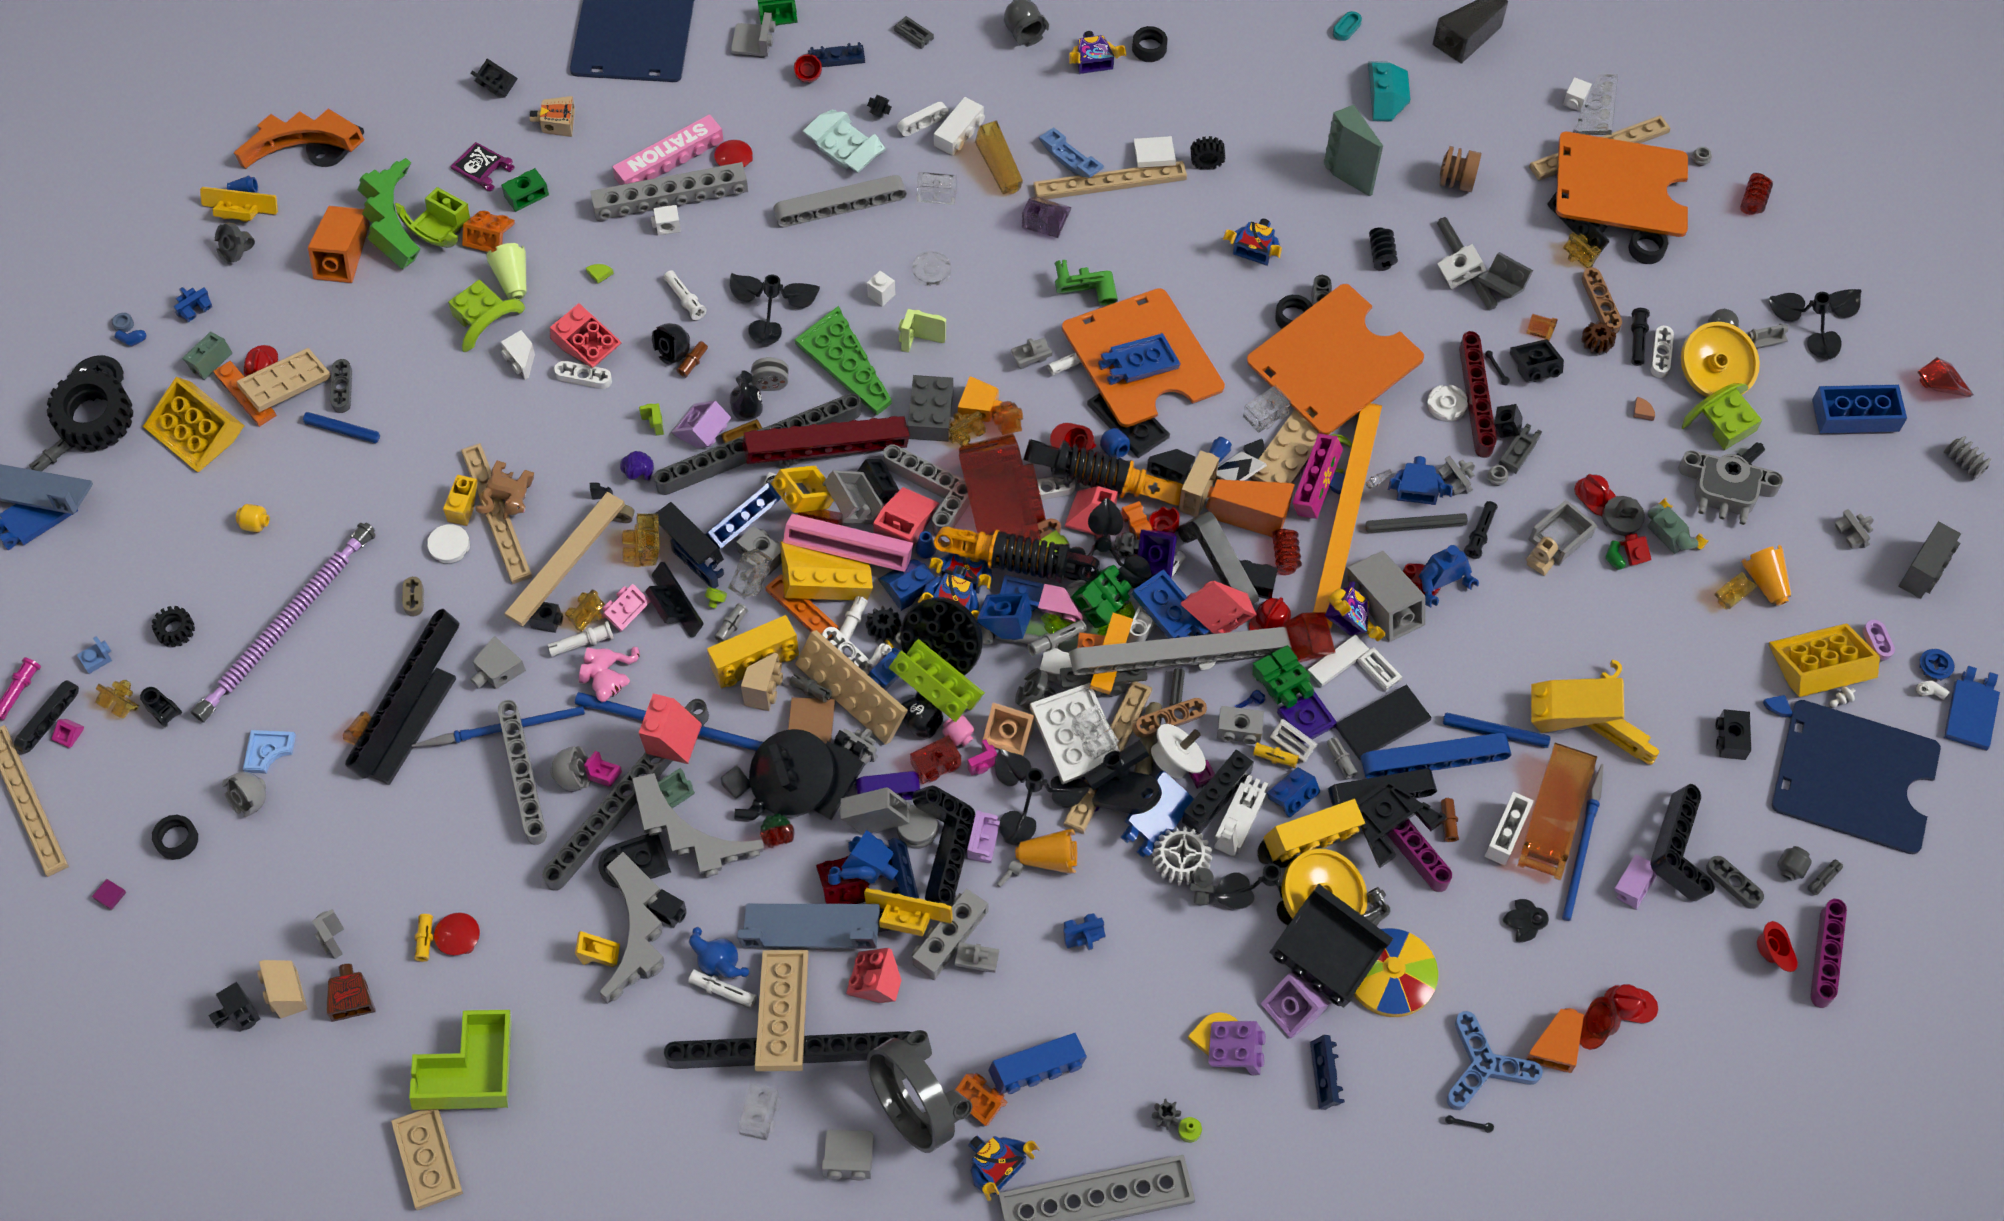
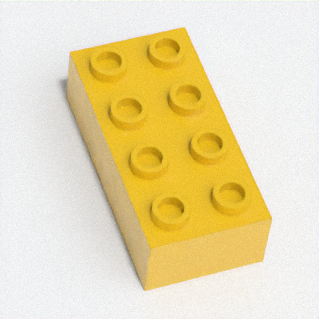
[707,615,799,689]
[1263,799,1365,862]

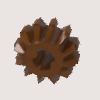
[1581,320,1616,355]

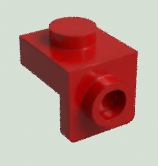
[1619,533,1652,566]

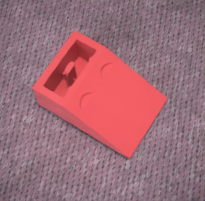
[550,303,622,368]
[873,487,940,549]
[1181,581,1256,634]

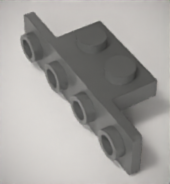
[1060,667,1148,697]

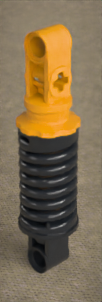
[1023,439,1183,506]
[934,526,1100,584]

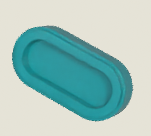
[1333,11,1362,41]

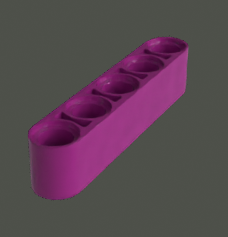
[1387,819,1452,892]
[1810,898,1847,1008]

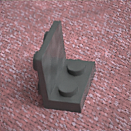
[1477,252,1534,298]

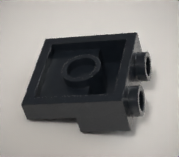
[1510,339,1564,382]

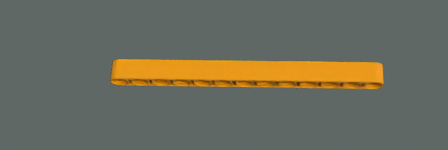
[1310,403,1382,629]

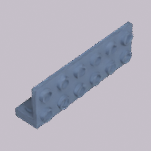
[0,464,93,514]
[737,903,880,949]

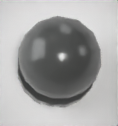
[1004,0,1049,47]

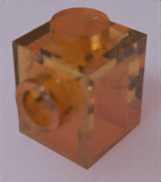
[993,401,1023,435]

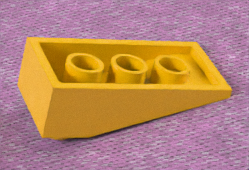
[1531,678,1624,733]

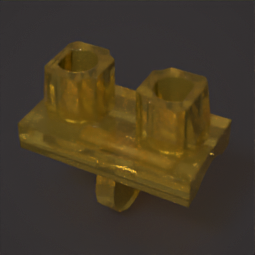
[1563,232,1601,268]
[949,410,986,447]
[1715,572,1757,609]
[565,589,605,632]
[95,680,139,718]

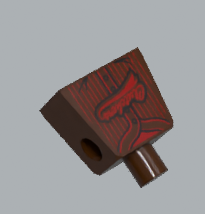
[327,964,376,1022]

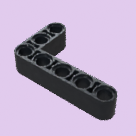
[1650,784,1715,901]
[912,785,975,905]

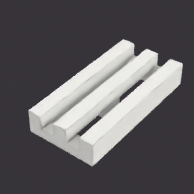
[1357,647,1402,692]
[1270,719,1318,762]

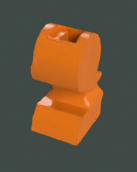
[1121,501,1152,540]

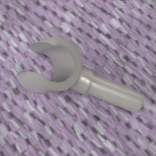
[997,861,1024,887]

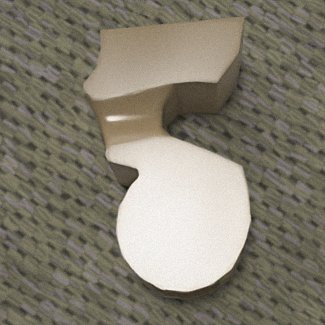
[1526,537,1558,576]

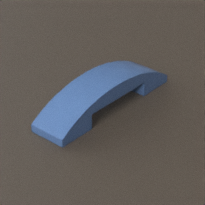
[1039,127,1104,178]

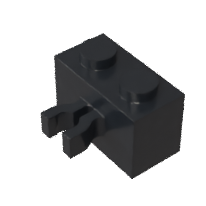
[208,982,261,1032]

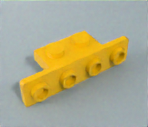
[200,187,278,222]
[864,888,953,936]

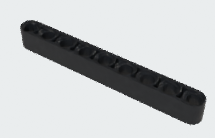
[345,609,460,779]

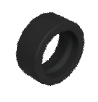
[1132,26,1168,62]
[1628,230,1668,264]
[1275,294,1312,329]
[152,814,198,860]

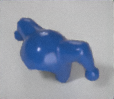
[689,927,749,978]

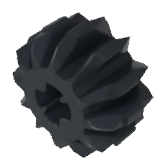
[865,605,902,643]

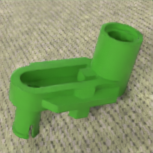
[1054,260,1118,306]

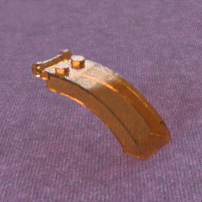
[1517,743,1597,880]

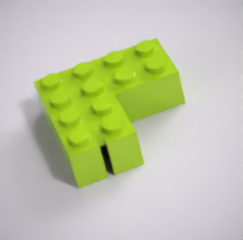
[409,1010,512,1110]

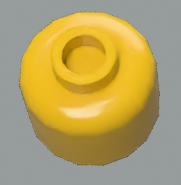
[236,504,270,533]

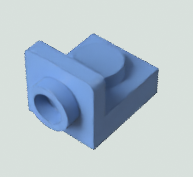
[77,636,112,674]

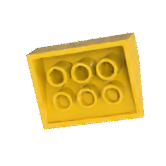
[143,377,245,472]
[780,541,873,600]
[1769,623,1880,697]

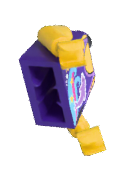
[1069,31,1126,74]
[1325,582,1385,641]

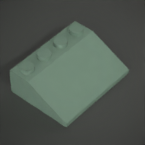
[1324,104,1383,196]

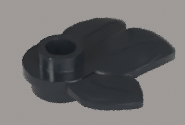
[1503,899,1549,942]

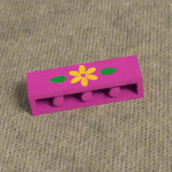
[1292,433,1343,519]

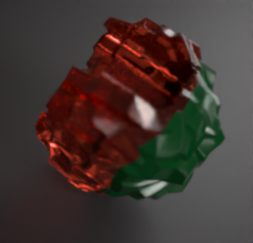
[760,814,795,848]

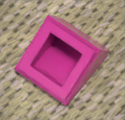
[51,719,84,748]

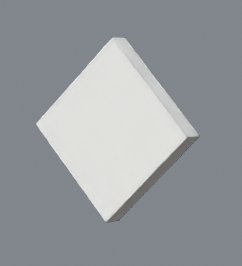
[1134,136,1176,168]

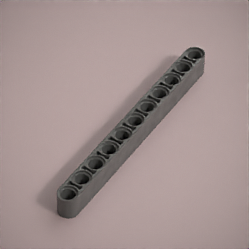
[654,393,861,495]
[542,699,709,890]

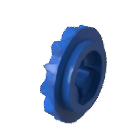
[1919,649,1955,681]

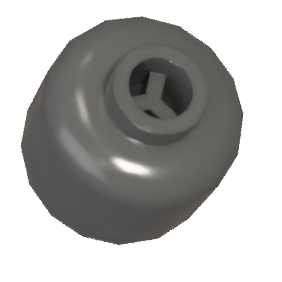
[1778,846,1812,881]

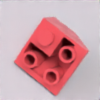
[1065,486,1118,535]
[846,948,902,1003]

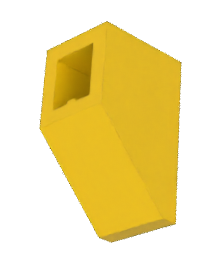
[443,475,477,526]

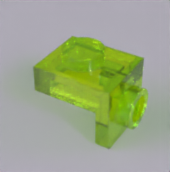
[1041,613,1076,634]

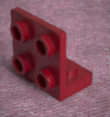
[816,855,869,904]

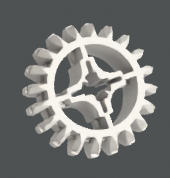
[1152,826,1212,886]

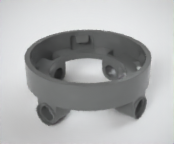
[867,1030,972,1153]

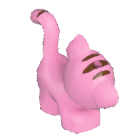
[578,647,640,702]

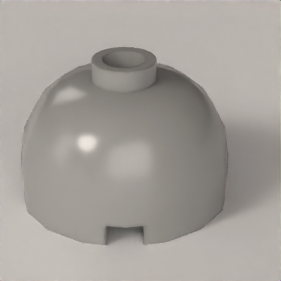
[550,746,590,791]
[222,772,266,817]

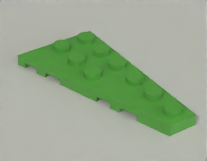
[795,305,892,415]

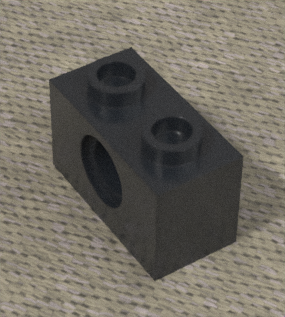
[1715,709,1751,760]

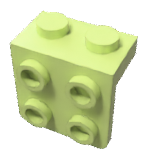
[898,309,946,352]

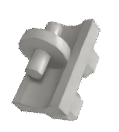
[1011,338,1052,369]
[1438,455,1475,495]
[1835,509,1874,549]
[843,728,878,765]
[955,942,999,973]

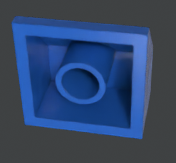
[878,559,935,611]
[977,593,1032,640]

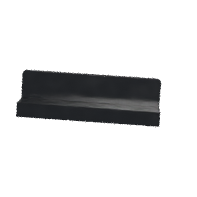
[652,502,724,565]

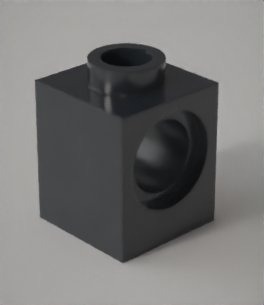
[1494,404,1523,438]
[529,602,563,633]
[649,889,687,928]

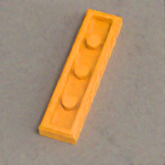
[1089,613,1133,695]

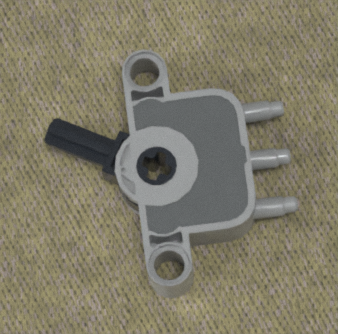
[1678,442,1783,525]

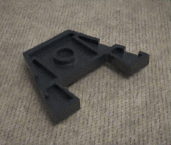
[1356,780,1447,868]

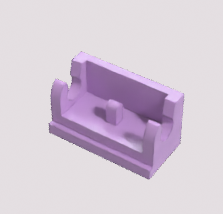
[967,810,1000,863]
[1615,854,1657,910]

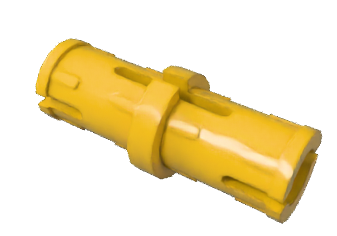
[1253,742,1299,769]
[414,914,433,962]

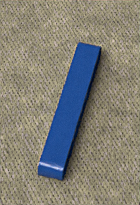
[1360,733,1512,779]

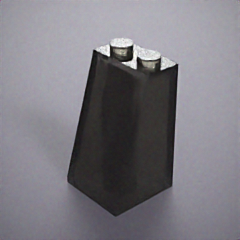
[1432,0,1508,64]

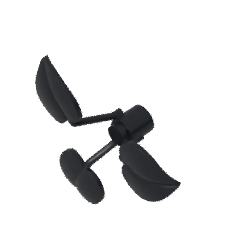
[730,273,820,345]
[1769,289,1862,360]
[1065,497,1152,588]
[995,749,1090,845]
[1214,839,1295,926]

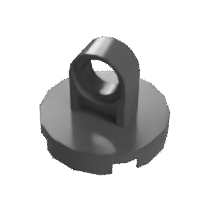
[215,223,255,262]
[1602,496,1645,536]
[1015,668,1057,709]

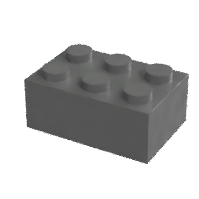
[908,375,954,442]
[1898,521,1961,599]

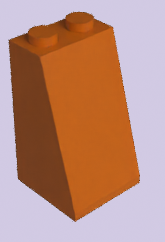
[308,206,369,283]
[1205,479,1295,539]

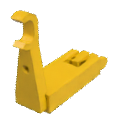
[1586,660,1659,765]

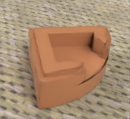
[1633,397,1655,421]

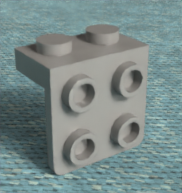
[731,12,776,57]
[822,1130,873,1181]

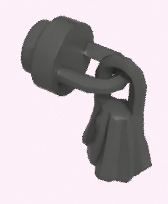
[1362,887,1391,926]

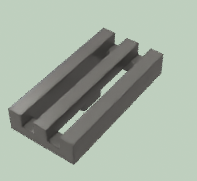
[894,16,934,49]

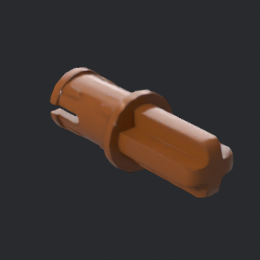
[677,341,708,378]
[1441,798,1459,842]

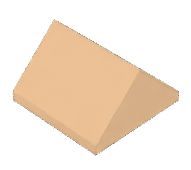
[983,702,1034,756]

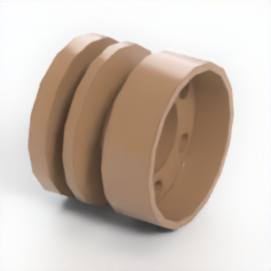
[1440,146,1482,192]

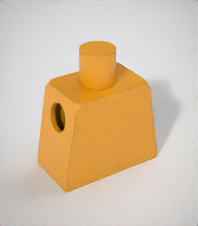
[958,376,1008,422]

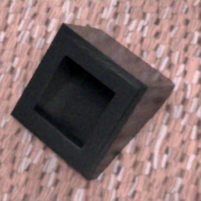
[721,765,751,799]

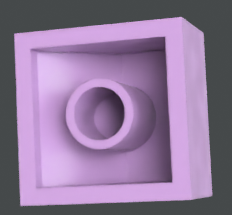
[671,400,731,448]
[1261,973,1331,1038]

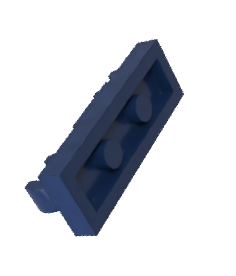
[808,42,865,67]
[670,538,724,588]
[888,838,919,899]
[1310,1035,1345,1110]

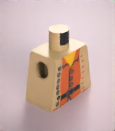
[530,96,575,137]

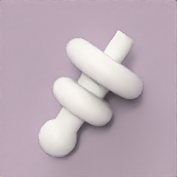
[1830,686,1856,708]

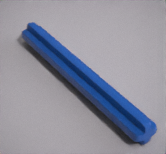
[1443,712,1551,748]

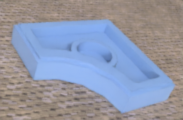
[243,730,296,774]

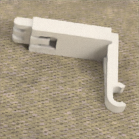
[1214,775,1269,857]

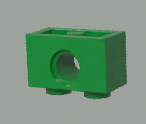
[501,168,549,212]

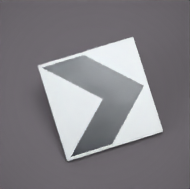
[1217,451,1267,481]

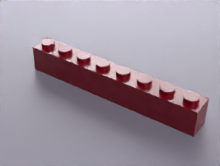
[742,416,910,464]

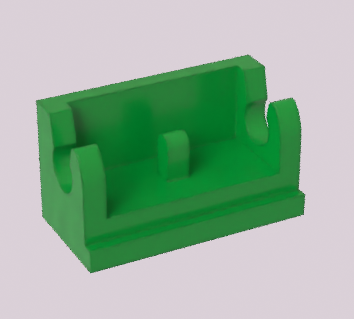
[757,0,798,26]

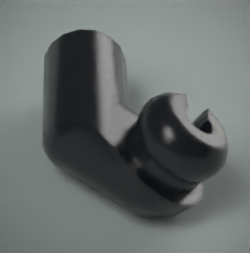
[734,798,765,820]

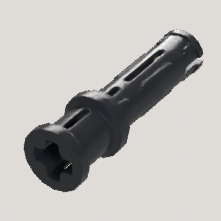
[1631,308,1650,366]
[1464,501,1498,559]

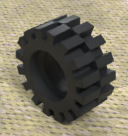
[1190,136,1225,170]
[151,606,195,647]

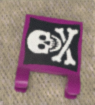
[451,142,515,192]

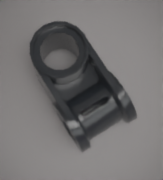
[140,687,182,728]

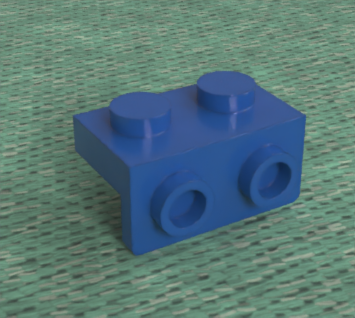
[998,575,1044,611]
[1267,767,1320,818]

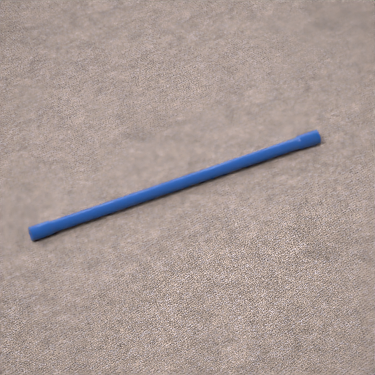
[575,692,763,751]

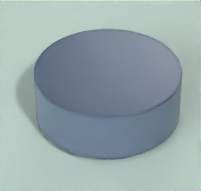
[112,313,134,332]

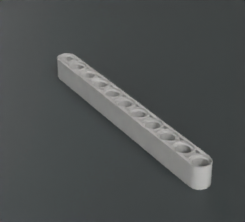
[1069,627,1292,675]

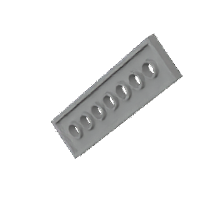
[998,1155,1195,1221]

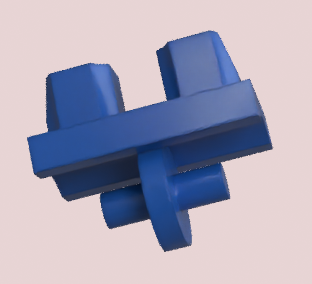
[174,287,212,322]
[1063,913,1106,951]

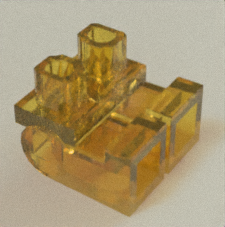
[622,513,660,567]

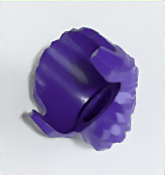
[620,451,654,481]

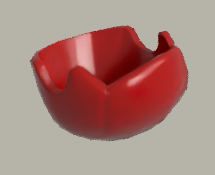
[794,54,822,83]
[1148,506,1180,533]

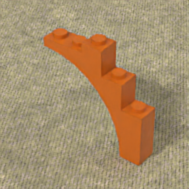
[234,108,365,169]

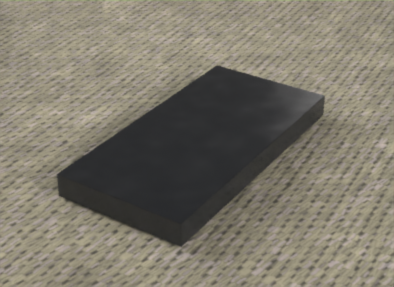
[1087,393,1170,458]
[1335,684,1432,760]

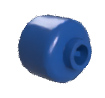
[1100,428,1130,458]

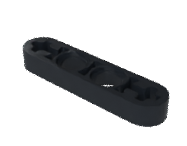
[14,680,79,753]

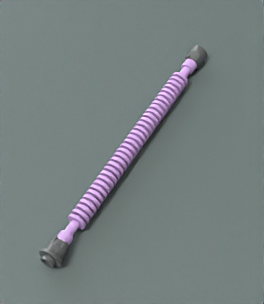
[190,523,376,723]

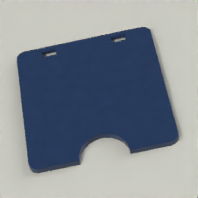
[570,0,695,82]
[1772,700,1941,854]

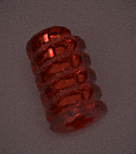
[1740,173,1773,215]
[1272,529,1302,575]

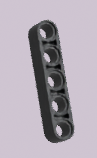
[1328,769,1437,806]

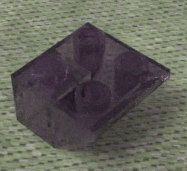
[1022,196,1071,238]

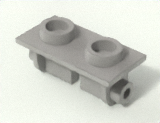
[1745,323,1788,348]

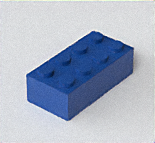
[1812,384,1907,433]

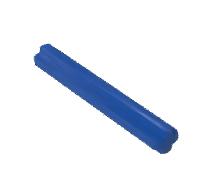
[303,412,380,443]

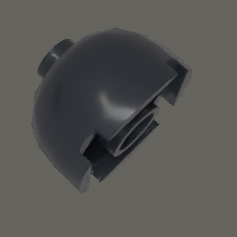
[652,323,690,365]

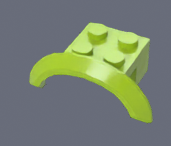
[395,187,470,248]
[448,279,525,352]
[1682,383,1762,451]

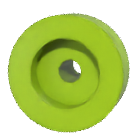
[705,587,727,608]
[1178,1117,1202,1143]

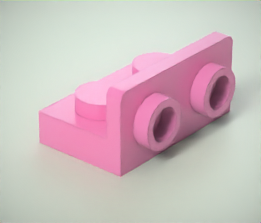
[600,584,651,632]

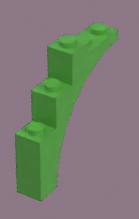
[357,158,420,270]

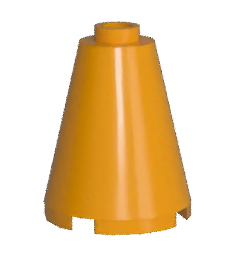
[1741,545,1791,606]
[1015,829,1077,874]

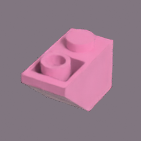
[1038,584,1084,623]

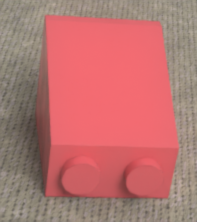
[639,693,702,764]

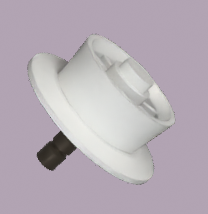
[1151,724,1206,779]

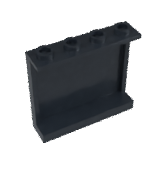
[1269,884,1393,1008]

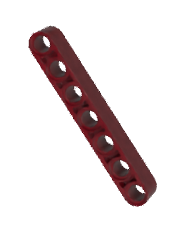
[1459,331,1497,458]

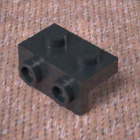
[470,58,518,97]

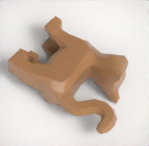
[475,460,534,519]

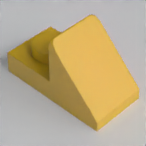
[575,931,620,967]

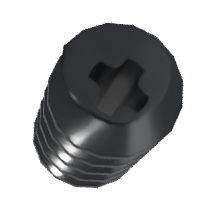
[1369,227,1398,271]

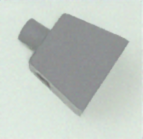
[470,636,526,689]

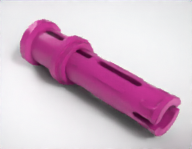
[0,657,41,721]

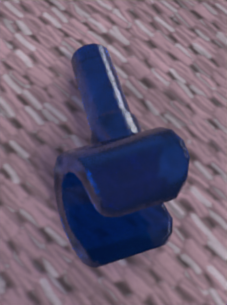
[1235,690,1265,708]

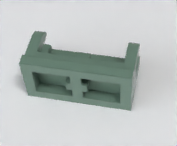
[182,332,232,380]
[658,768,695,809]

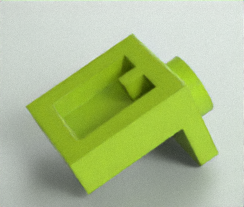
[639,403,664,436]

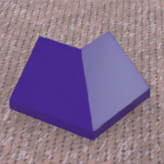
[1138,529,1177,578]

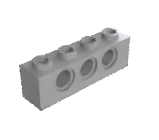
[912,889,988,980]

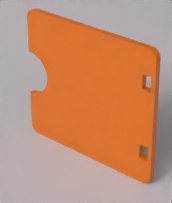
[1556,131,1688,237]
[1247,284,1424,435]
[1062,288,1225,427]

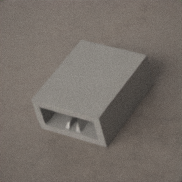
[839,787,910,834]

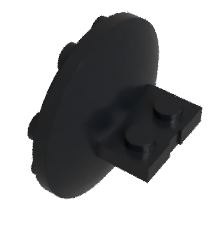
[900,597,983,676]
[749,729,835,817]

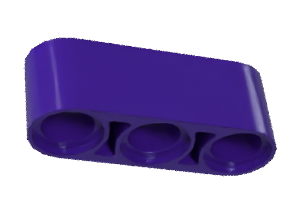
[855,771,920,800]

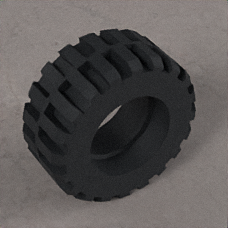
[47,370,133,451]

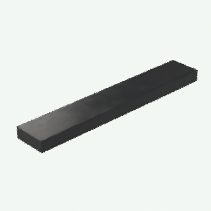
[370,667,456,785]

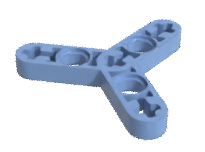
[1447,1011,1543,1110]

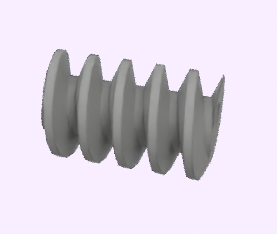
[1944,436,1991,480]

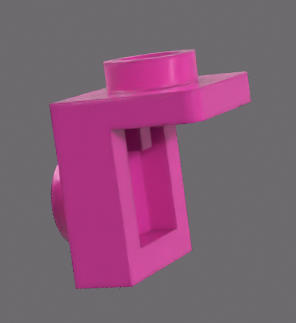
[968,739,997,776]
[584,751,622,787]

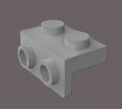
[312,909,344,959]

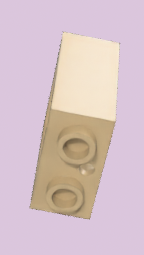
[1179,451,1219,517]

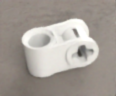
[1127,606,1156,643]

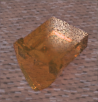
[1526,314,1558,341]
[343,711,371,745]

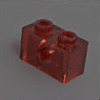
[910,735,961,784]

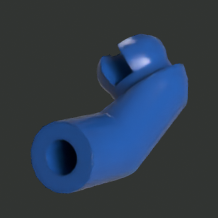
[115,330,147,346]

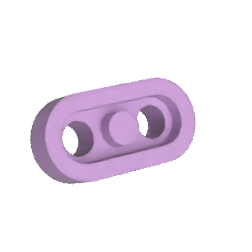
[1863,620,1895,661]

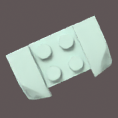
[803,109,887,173]

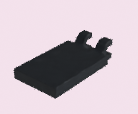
[814,730,869,820]

